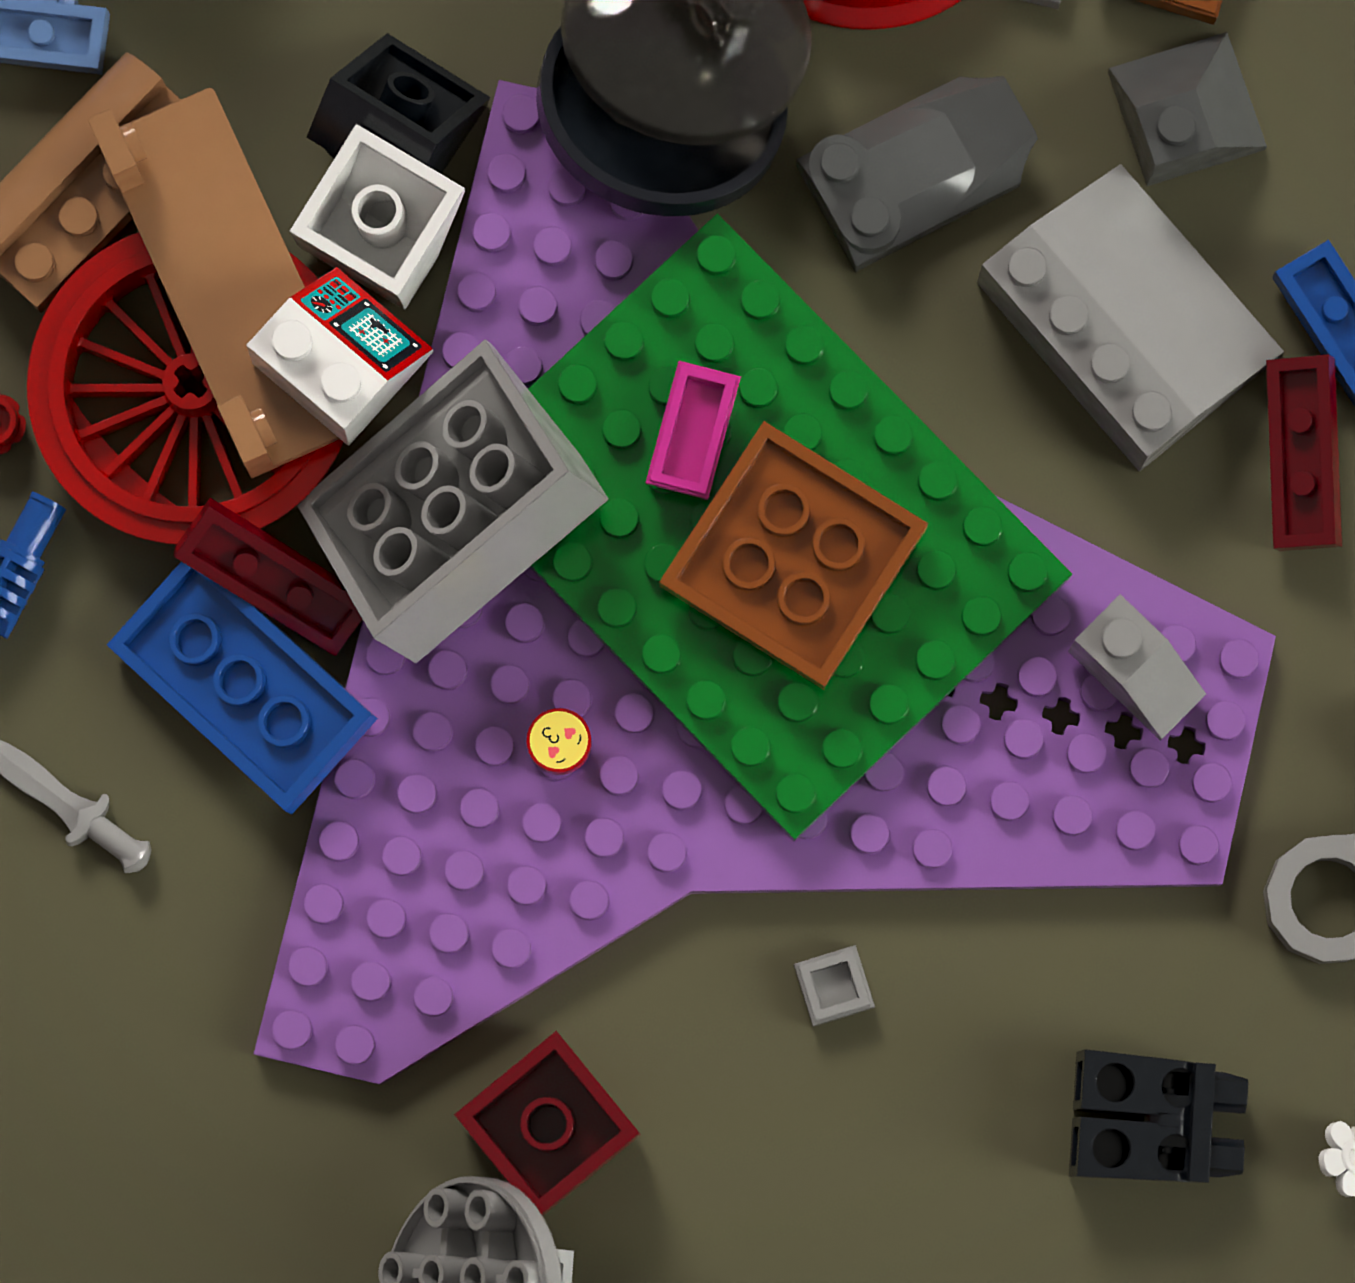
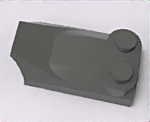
[796,76,1038,273]

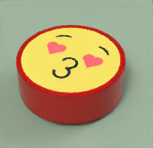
[527,708,592,775]

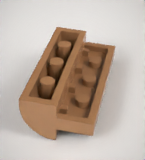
[0,52,181,313]

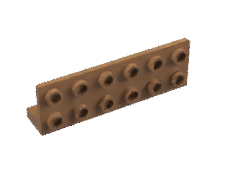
[87,88,340,479]

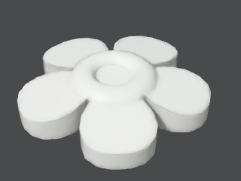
[1319,1121,1355,1197]

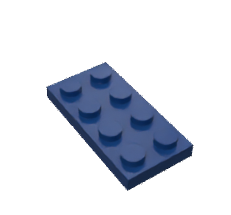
[107,561,378,815]

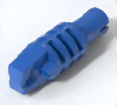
[0,491,66,639]

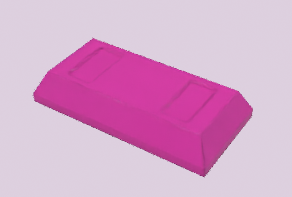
[646,361,741,500]

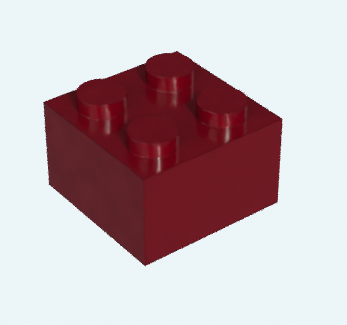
[454,1030,641,1217]

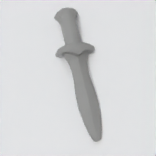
[0,740,152,873]

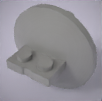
[378,1176,574,1283]

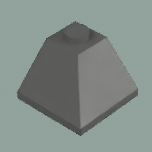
[1108,32,1267,186]

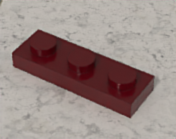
[1266,354,1342,551]
[174,498,362,656]

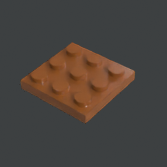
[659,421,929,690]

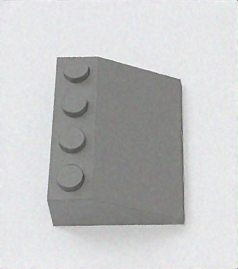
[977,164,1284,472]
[297,339,609,663]

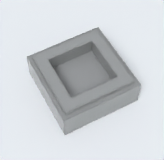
[794,945,875,1027]

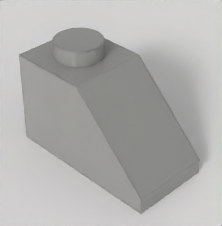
[1068,594,1206,741]

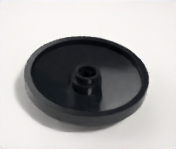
[536,0,788,217]

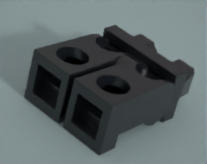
[1068,1049,1249,1183]

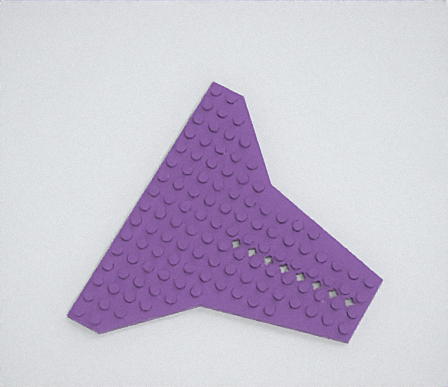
[254,80,1276,1085]

